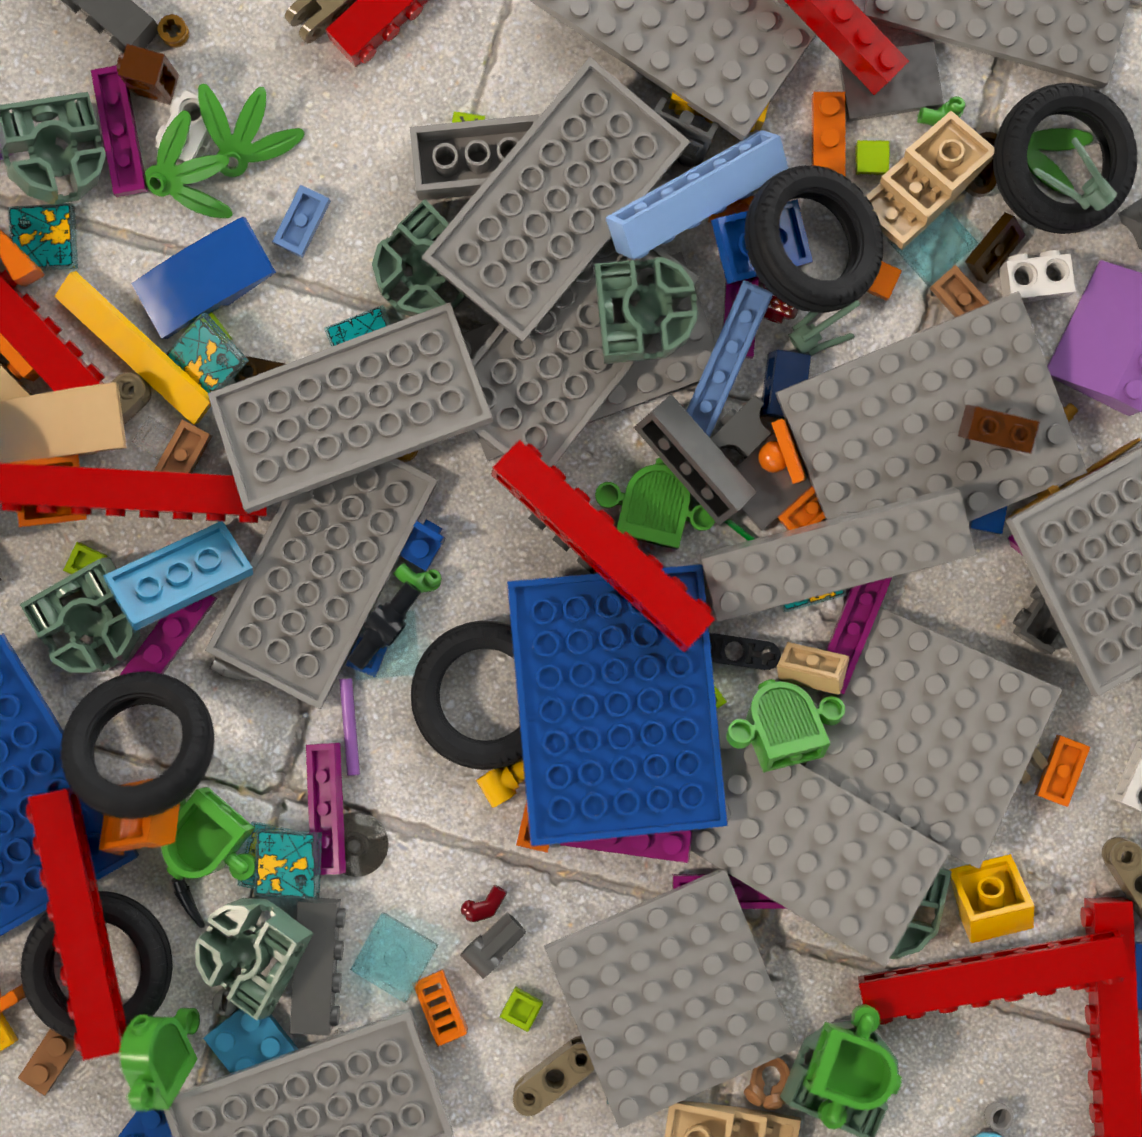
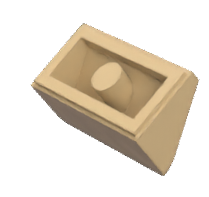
[777,642,849,694]

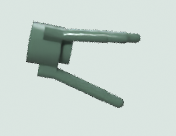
[1034,137,1117,211]
[788,300,860,356]

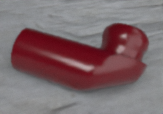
[461,885,507,923]

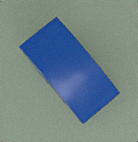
[131,217,276,339]

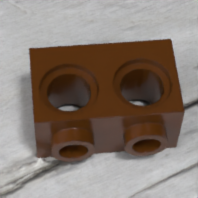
[116,44,179,105]
[958,405,1040,454]

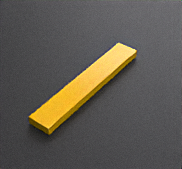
[54,271,211,425]

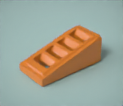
[0,229,45,287]
[413,969,468,1047]

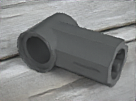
[460,912,526,979]

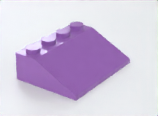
[1047,260,1142,416]

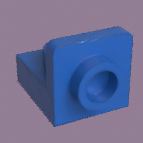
[400,519,446,571]

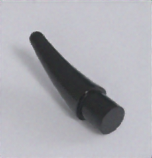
[171,878,205,928]

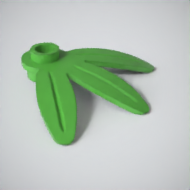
[198,84,304,177]
[144,110,233,218]
[1027,128,1094,195]

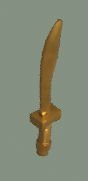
[1005,438,1141,520]

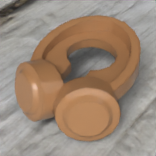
[744,1057,790,1110]

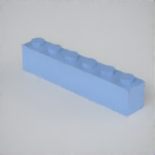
[605,130,788,260]

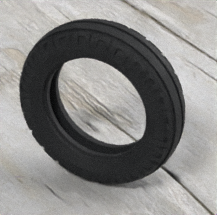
[993,83,1138,234]
[745,165,883,313]
[411,621,523,770]
[61,672,214,819]
[21,891,173,1040]

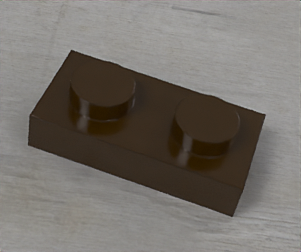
[965,212,1026,284]

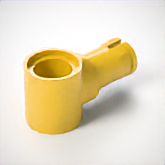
[476,760,525,808]

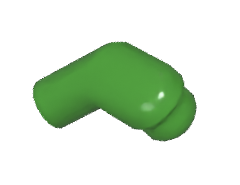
[917,96,966,126]
[393,563,442,593]

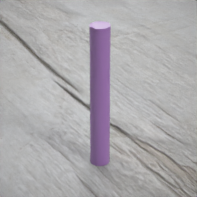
[339,678,360,776]

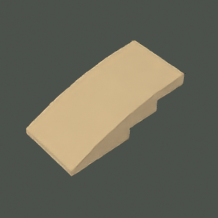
[866,111,995,250]
[0,382,127,463]
[665,1101,801,1137]

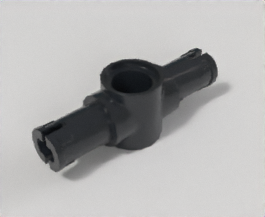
[348,581,421,670]

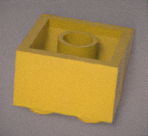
[949,854,1034,944]

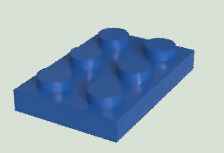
[711,199,813,284]

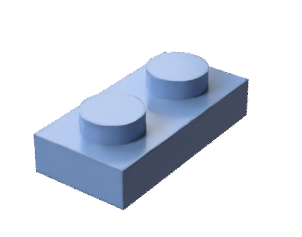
[272,184,331,258]

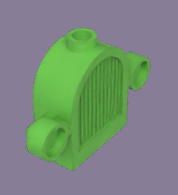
[595,458,715,550]
[726,679,845,773]
[161,787,258,881]
[803,1004,902,1129]
[120,1008,200,1111]

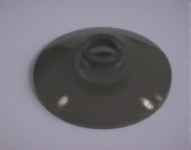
[343,812,389,877]

